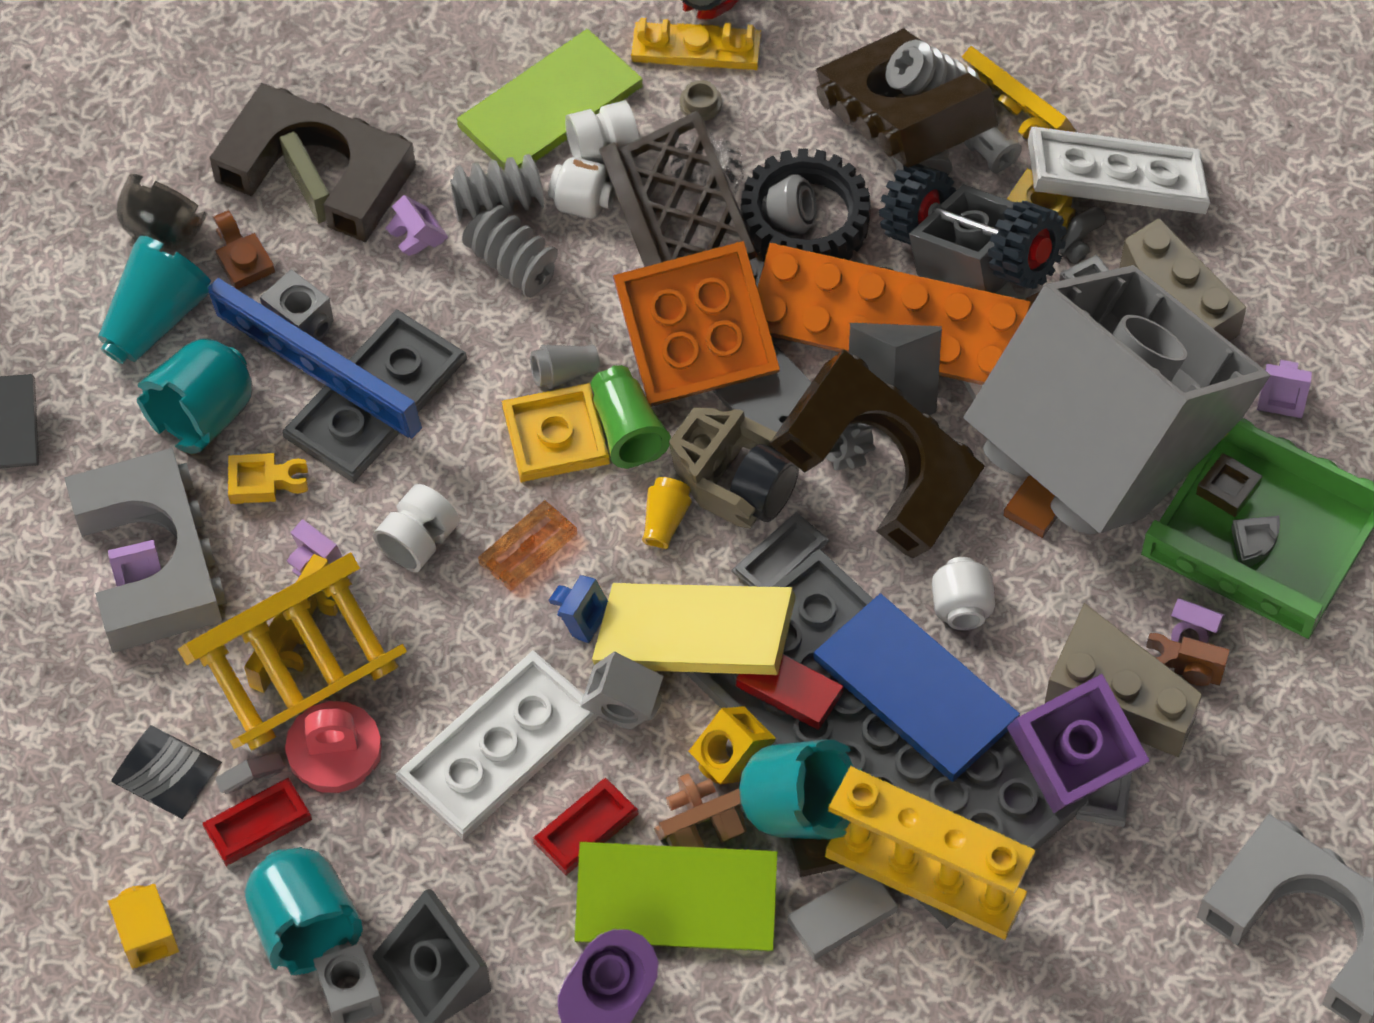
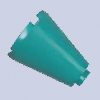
[98,236,211,364]

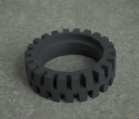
[740,148,870,262]

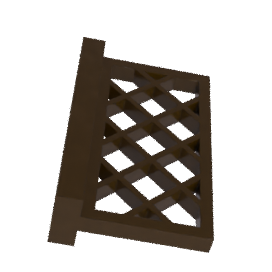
[599,110,758,267]

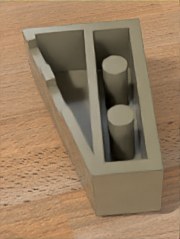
[1119,218,1246,342]
[1044,603,1202,757]

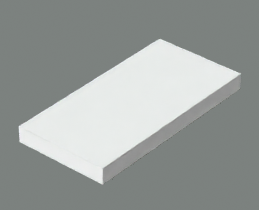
[1028,127,1210,214]
[395,650,598,840]

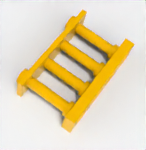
[178,552,407,751]
[826,766,1035,940]

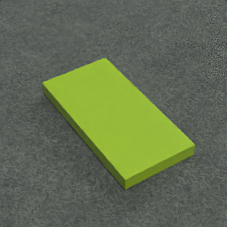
[457,28,643,170]
[574,842,778,952]

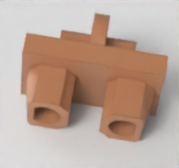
[654,773,747,848]

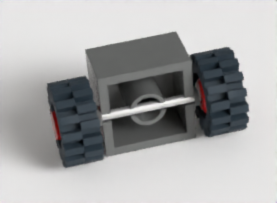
[879,163,1067,293]

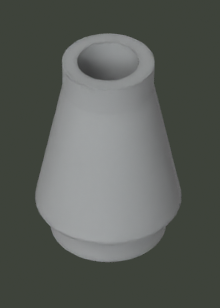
[530,345,600,389]

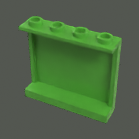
[1141,418,1374,639]

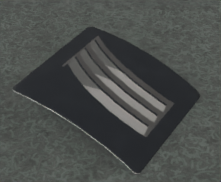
[110,725,222,819]

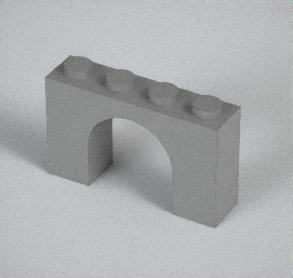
[64,448,227,653]
[1197,814,1374,1023]

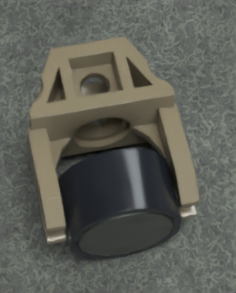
[669,407,799,529]

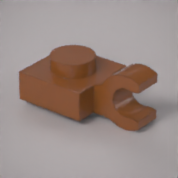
[213,210,275,290]
[1146,633,1230,686]

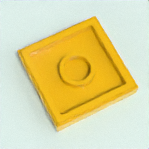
[501,383,610,482]

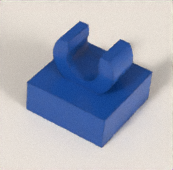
[549,575,608,643]

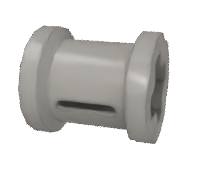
[964,126,1022,174]

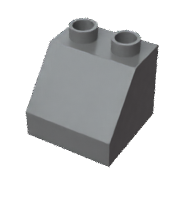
[963,265,1271,534]

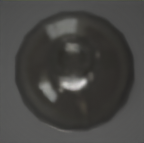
[116,174,208,253]

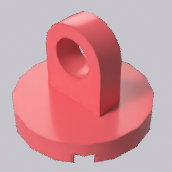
[285,701,382,793]

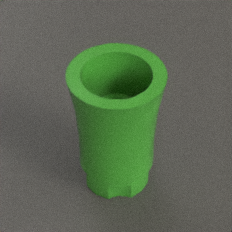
[590,365,671,469]

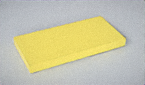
[592,583,796,675]

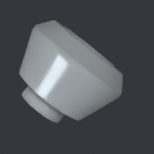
[762,174,817,234]

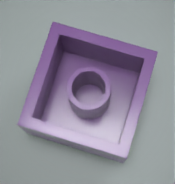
[1007,674,1150,814]

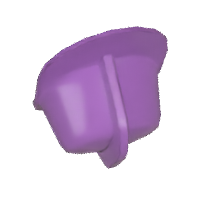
[558,929,658,1023]

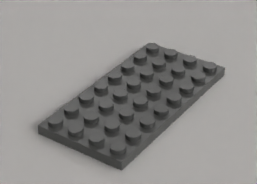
[684,549,1087,929]

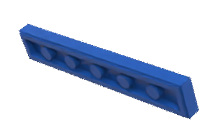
[208,278,422,439]

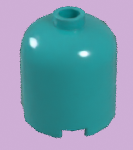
[137,339,253,454]
[739,739,862,839]
[244,847,363,976]

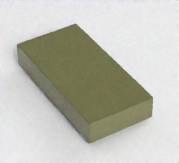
[280,132,330,224]

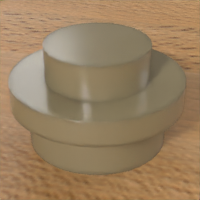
[679,80,722,121]

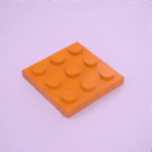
[613,241,780,407]

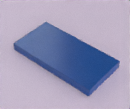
[814,593,1020,782]

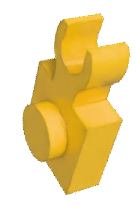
[228,453,308,504]

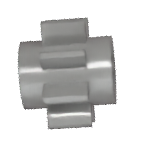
[826,423,876,471]

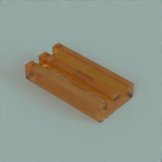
[478,500,577,591]

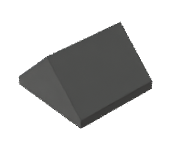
[849,323,942,415]
[372,889,491,1023]

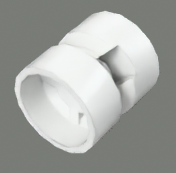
[565,100,639,164]
[373,484,460,572]

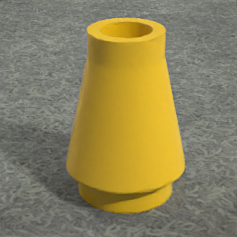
[642,477,692,549]

